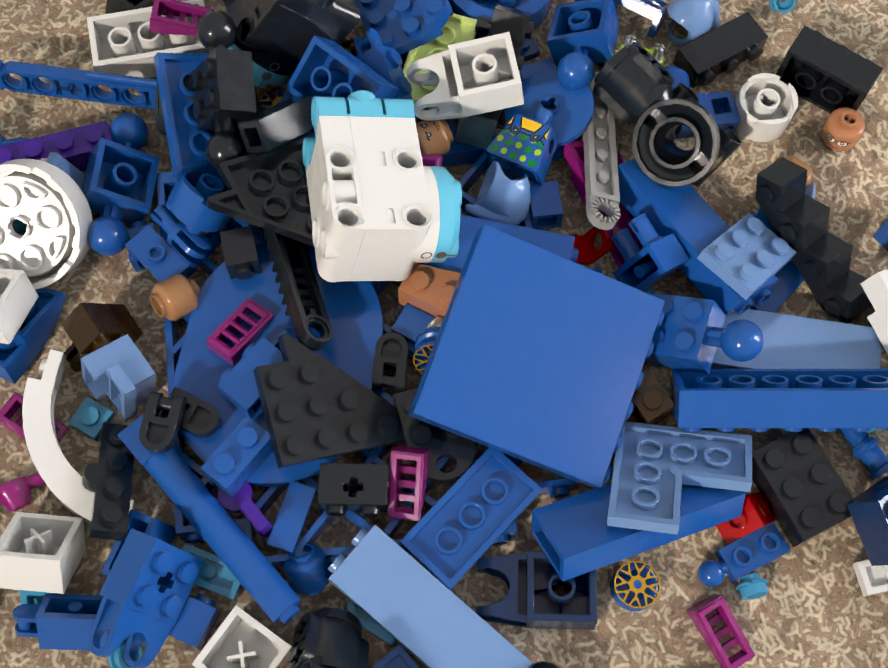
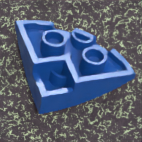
[0,288,66,384]

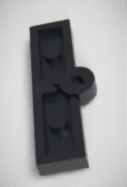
[82,422,134,541]

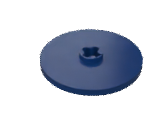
[505,70,595,148]

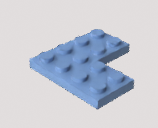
[607,421,752,535]

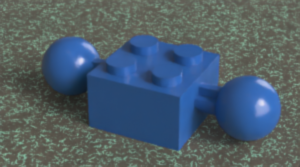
[547,0,620,90]
[82,113,160,256]
[645,293,764,374]

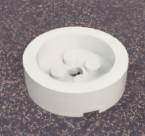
[0,159,93,290]

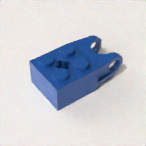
[88,528,205,668]

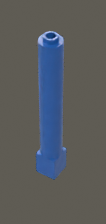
[117,414,301,624]

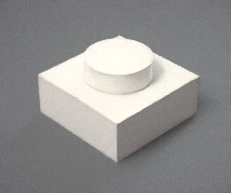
[853,559,888,597]

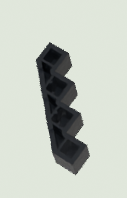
[454,5,535,149]
[756,157,872,324]

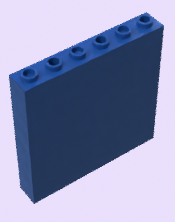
[407,224,665,488]

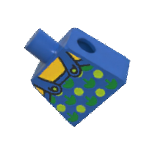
[486,107,558,185]

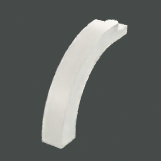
[22,349,136,525]

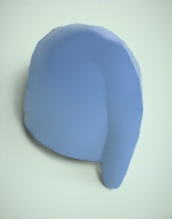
[667,0,720,46]
[465,161,531,225]

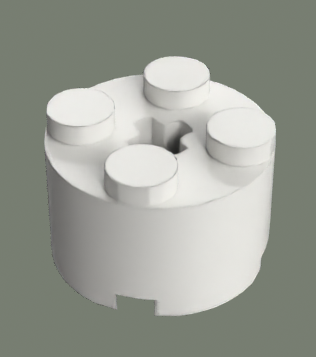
[735,73,798,142]

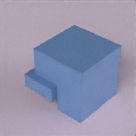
[81,334,156,422]

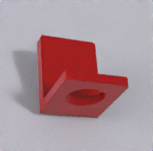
[570,226,613,265]
[716,492,777,545]

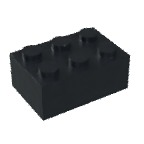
[776,26,884,114]
[752,428,853,548]

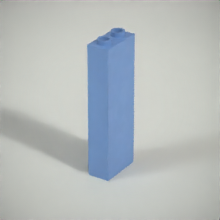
[711,309,881,369]
[327,525,533,668]

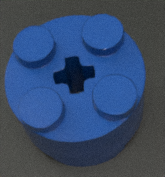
[166,161,231,235]

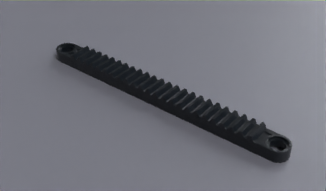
[234,85,333,351]

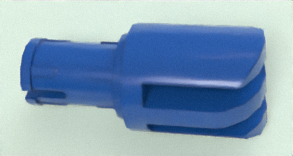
[151,204,214,269]

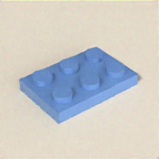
[697,213,797,300]

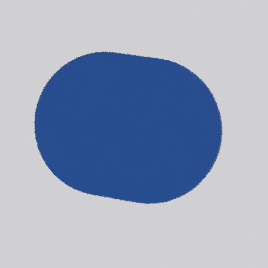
[173,242,383,486]

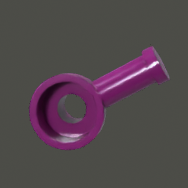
[0,472,45,512]

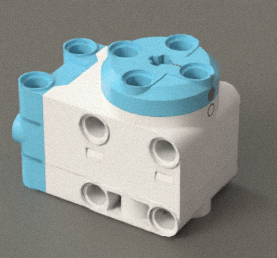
[302,90,462,282]

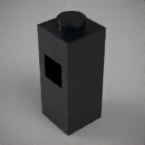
[237,96,314,153]

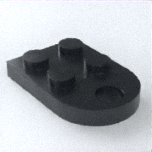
[393,388,476,483]

